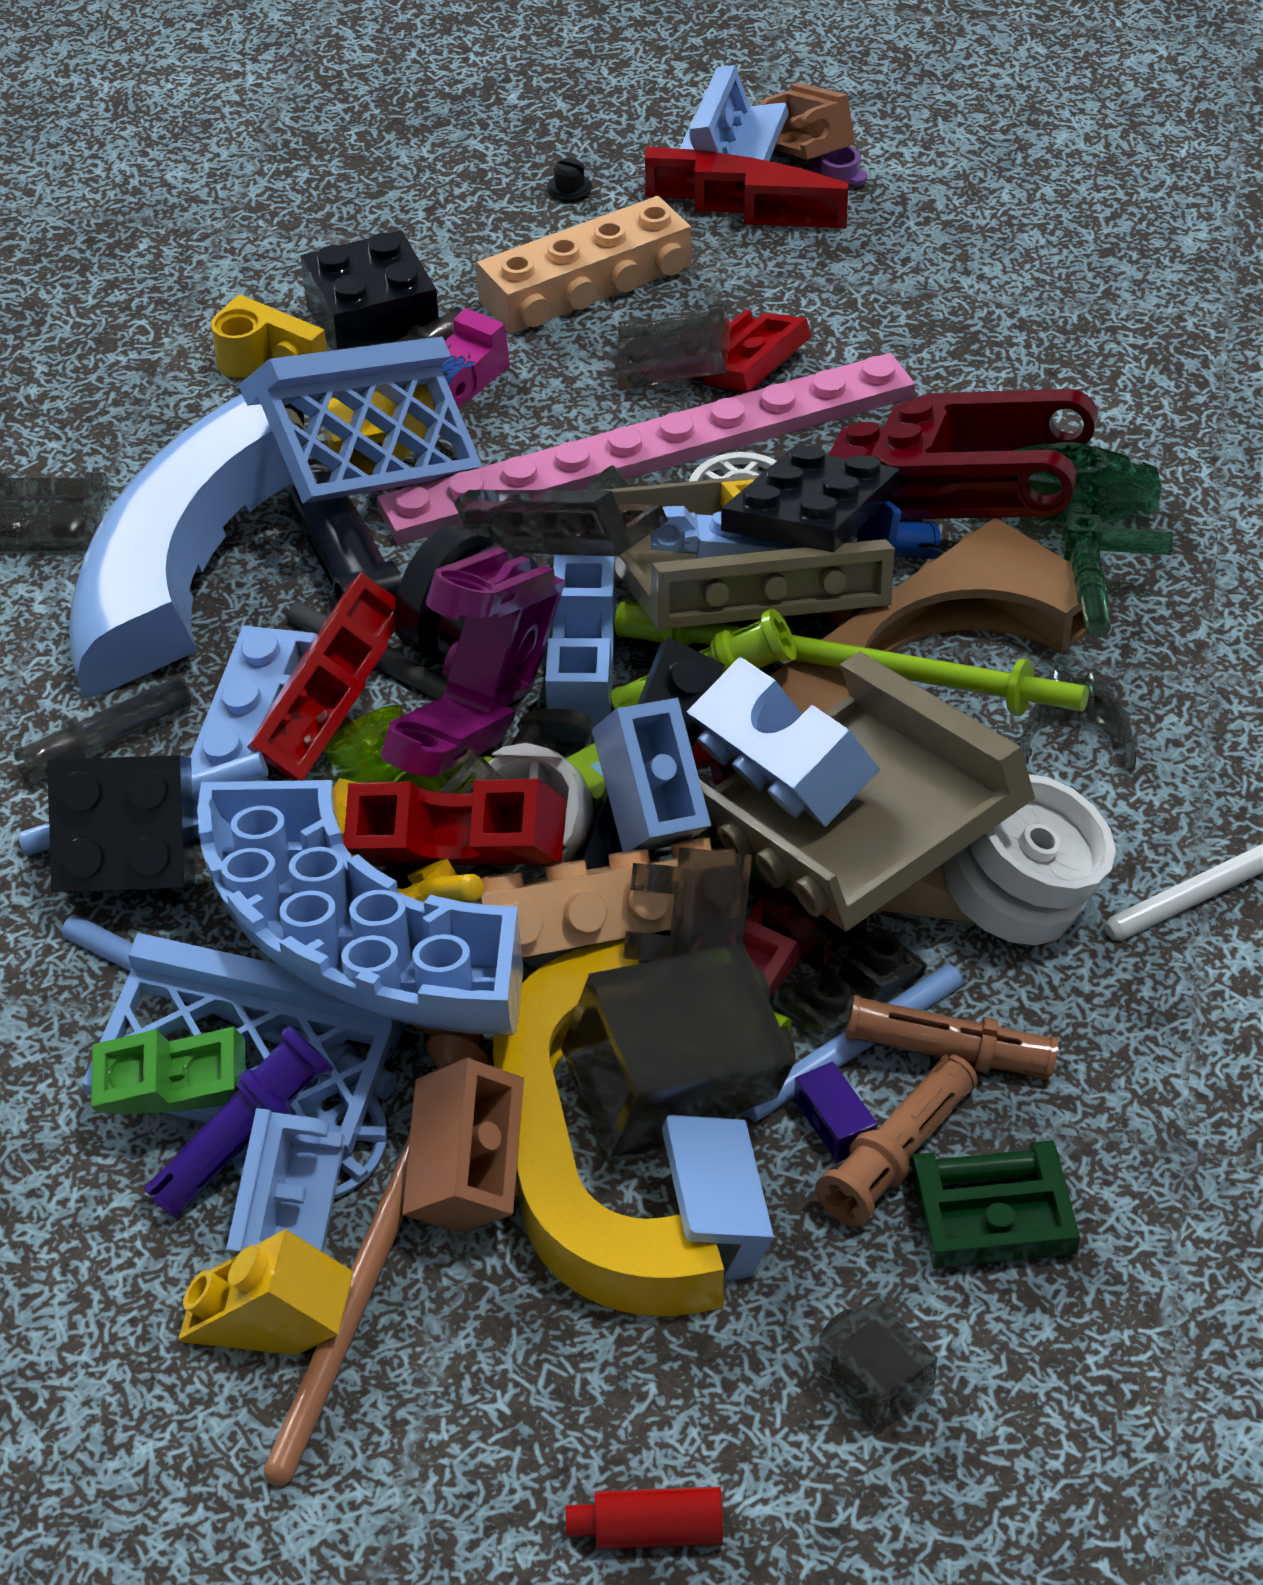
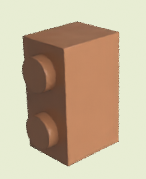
[402,1058,524,1231]

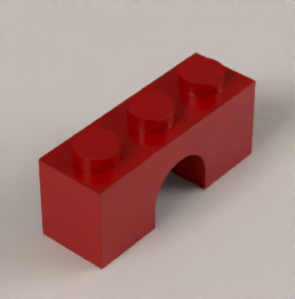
[343,778,566,867]

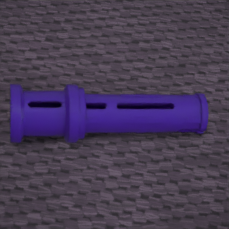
[144,1025,334,1219]

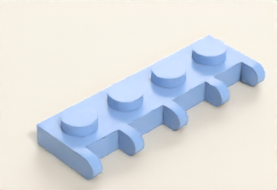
[190,626,317,838]

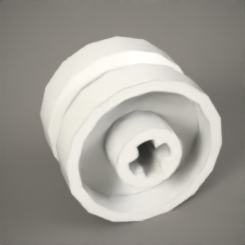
[943,774,1116,946]

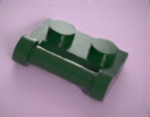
[910,1140,1080,1269]

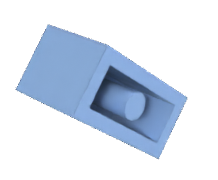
[591,698,711,852]

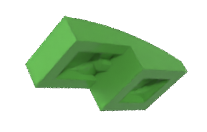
[91,1026,246,1114]

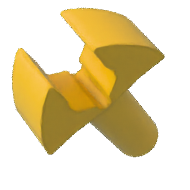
[398,859,484,902]

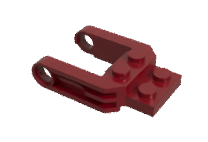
[828,389,1098,519]

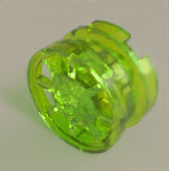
[324,705,405,783]

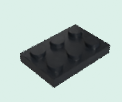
[721,446,901,552]

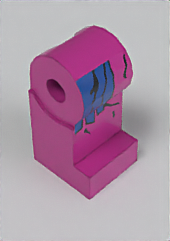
[433,308,510,408]

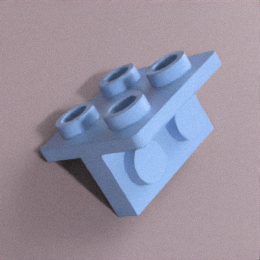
[680,65,789,161]

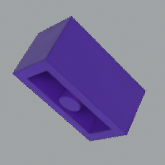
[794,1061,877,1163]

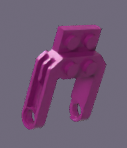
[381,547,566,776]

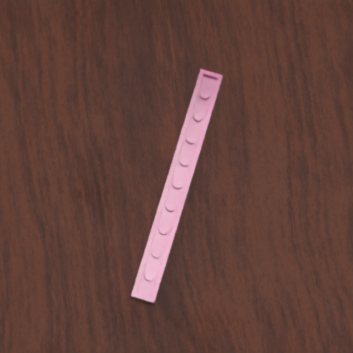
[377,353,915,545]

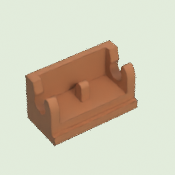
[759,82,855,160]

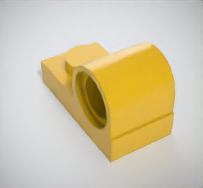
[211,294,327,378]

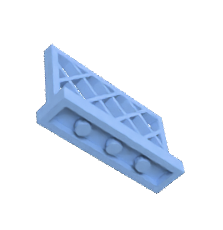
[238,336,483,504]
[82,933,404,1156]

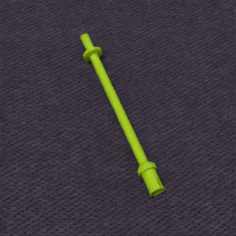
[614,599,1089,717]

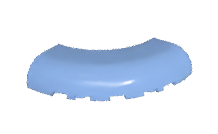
[69,394,294,699]
[197,780,523,1035]

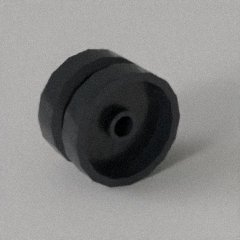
[393,524,538,661]

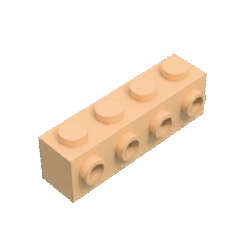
[476,196,691,334]
[468,838,745,958]

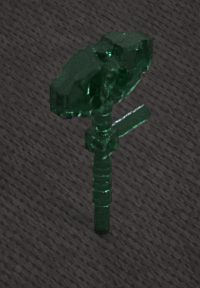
[1013,442,1173,638]

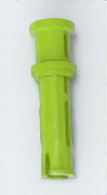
[611,609,797,709]

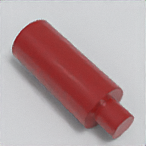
[565,1487,723,1550]

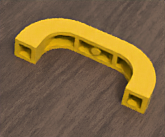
[493,937,724,1316]

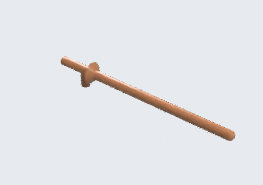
[264,1025,491,1487]

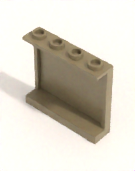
[597,475,895,630]
[699,651,1035,932]

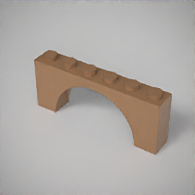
[770,518,1105,714]

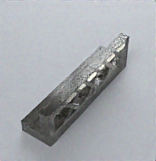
[453,489,668,557]

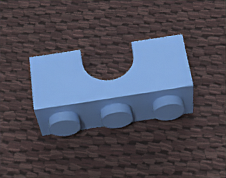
[545,555,616,735]
[687,657,881,827]

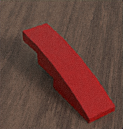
[645,146,849,228]
[247,572,396,781]

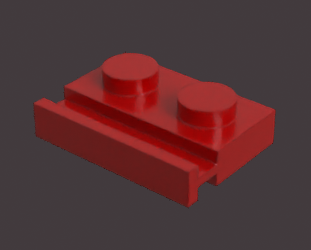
[681,310,811,393]

